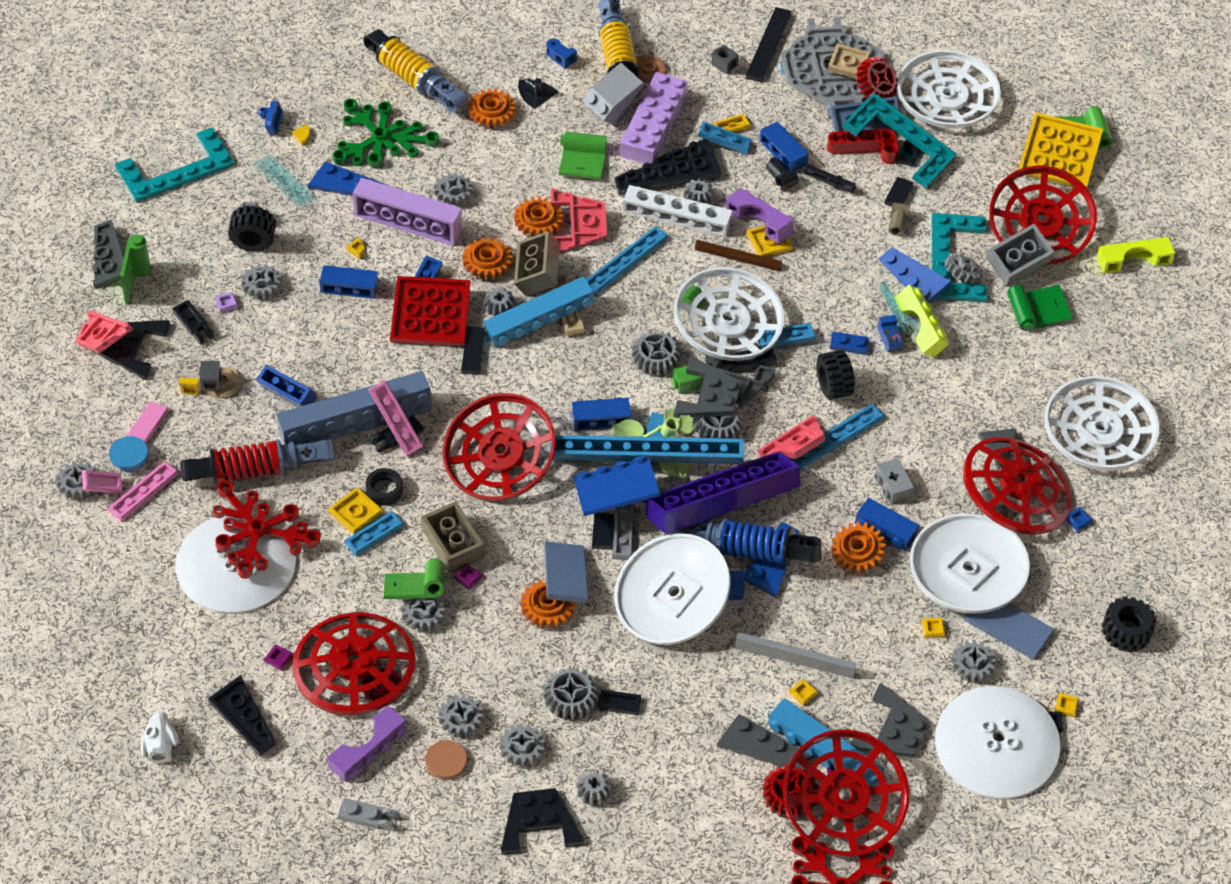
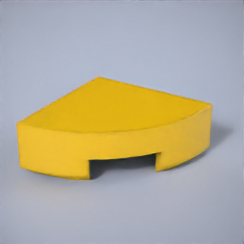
[292,124,310,146]
[346,237,365,259]

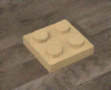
[827,43,870,79]

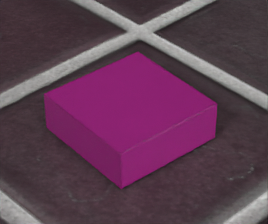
[454,564,482,590]
[264,644,293,671]

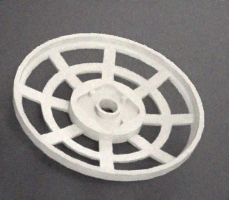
[897,50,1000,128]
[674,267,784,361]
[1044,376,1159,471]

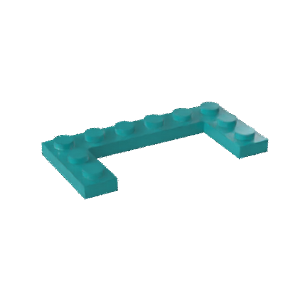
[842,92,957,189]
[114,127,235,203]
[931,213,987,303]

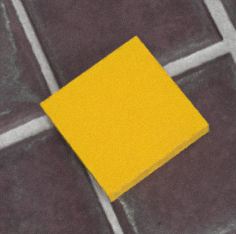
[746,225,793,257]
[328,487,383,535]

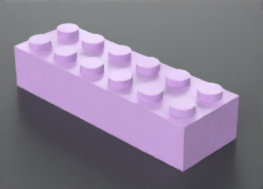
[620,72,688,164]
[353,178,462,246]

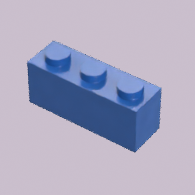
[759,122,809,171]
[319,265,379,299]
[256,364,318,407]
[572,397,631,431]
[855,497,919,551]

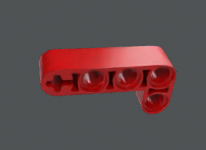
[827,129,898,164]

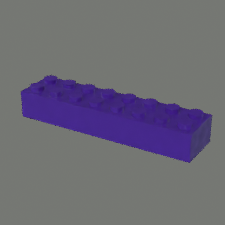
[645,451,801,534]

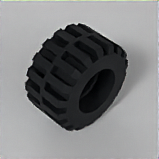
[228,205,276,251]
[816,349,855,400]
[1102,597,1156,652]

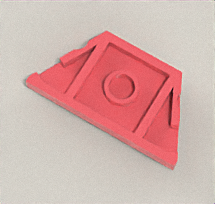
[75,311,133,353]
[758,415,825,459]

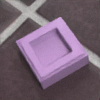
[215,292,238,313]

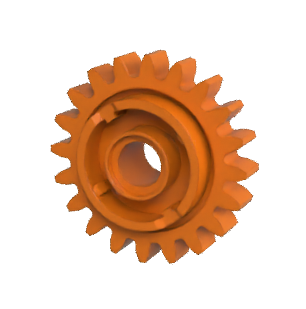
[468,88,516,128]
[514,196,564,238]
[462,237,513,281]
[831,521,886,575]
[520,579,576,630]

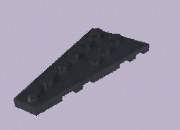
[614,138,722,195]

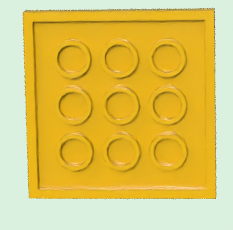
[1018,112,1103,188]

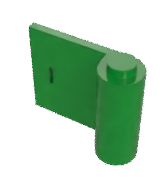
[1007,284,1073,331]

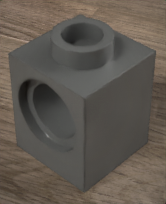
[711,44,739,74]
[199,361,222,391]

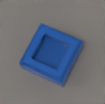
[1066,507,1093,532]

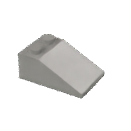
[582,63,644,125]

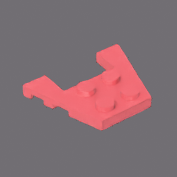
[550,188,607,253]

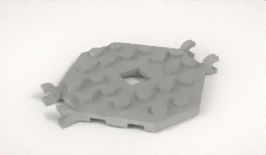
[781,17,884,119]

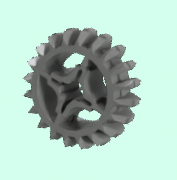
[631,330,682,376]
[693,404,744,439]
[543,667,599,720]

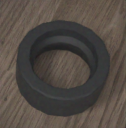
[365,468,403,506]

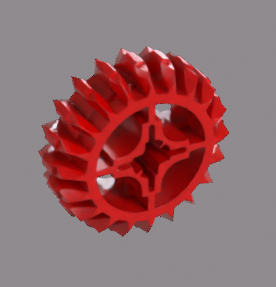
[855,56,898,99]
[762,763,819,819]

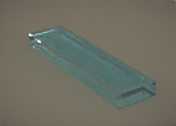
[255,154,312,207]

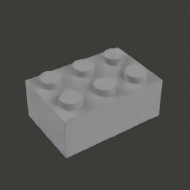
[986,224,1054,286]

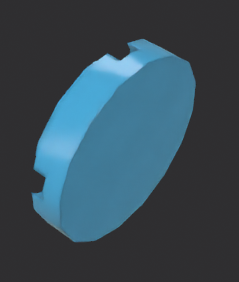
[109,436,148,471]

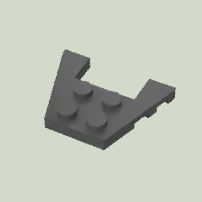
[705,348,776,409]
[673,356,742,418]
[851,683,930,758]

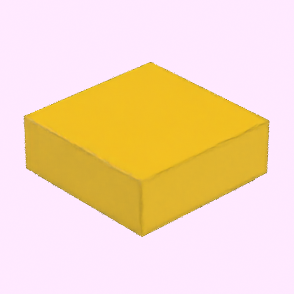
[179,377,201,395]
[922,618,945,638]
[789,679,818,706]
[1054,693,1079,718]

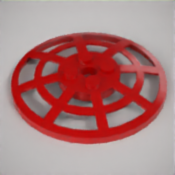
[989,165,1097,265]
[442,393,556,501]
[963,437,1072,535]
[293,612,416,715]
[782,729,909,857]

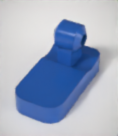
[258,101,283,135]

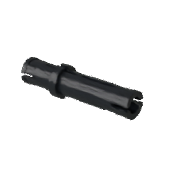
[804,164,856,194]

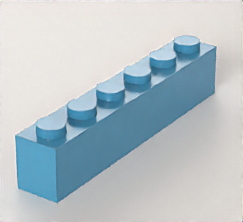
[483,276,595,347]
[768,698,885,787]

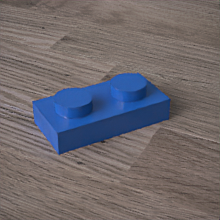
[414,255,443,278]
[830,331,869,355]

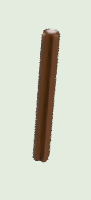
[695,240,782,271]

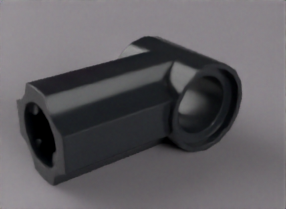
[766,157,799,190]

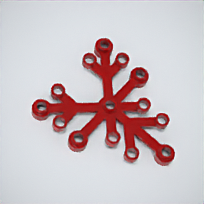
[213,480,321,579]
[791,836,894,884]

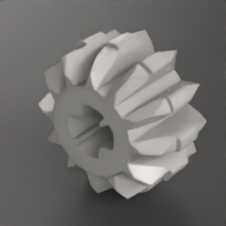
[684,178,714,204]
[484,287,515,317]
[576,769,612,806]

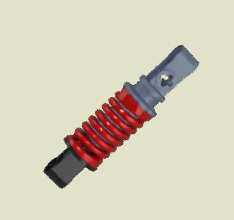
[180,439,336,485]

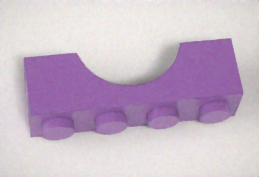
[726,188,794,244]
[327,705,406,782]

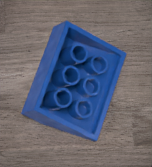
[573,456,660,516]

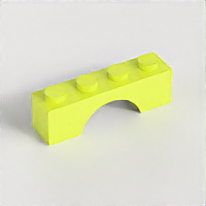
[1097,237,1175,273]
[893,285,949,357]

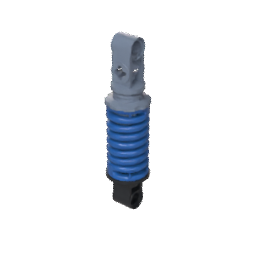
[671,519,822,565]

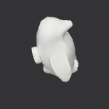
[141,711,179,764]

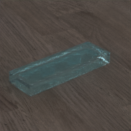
[879,281,908,333]

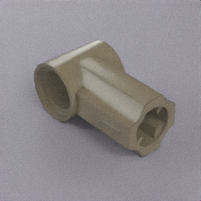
[888,202,911,236]

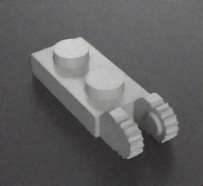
[337,798,400,831]

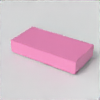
[82,470,122,493]

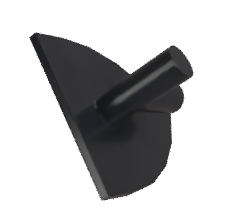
[518,78,559,109]

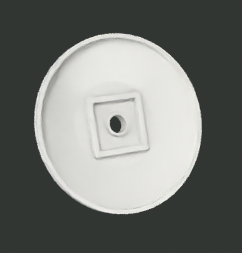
[176,514,296,614]
[910,514,1030,614]
[614,534,731,645]
[935,686,1060,800]

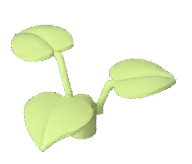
[612,407,694,479]

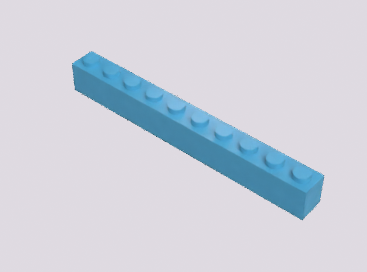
[549,435,745,464]

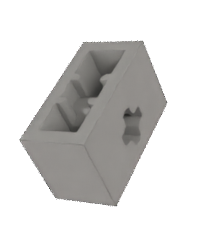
[874,458,914,504]

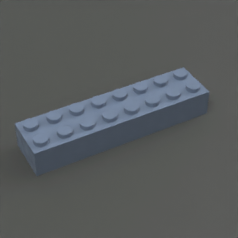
[276,371,432,445]

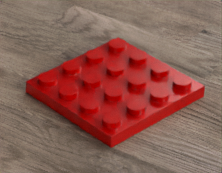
[390,276,471,347]

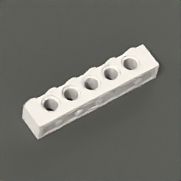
[623,185,732,237]

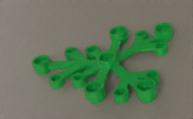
[333,98,439,168]

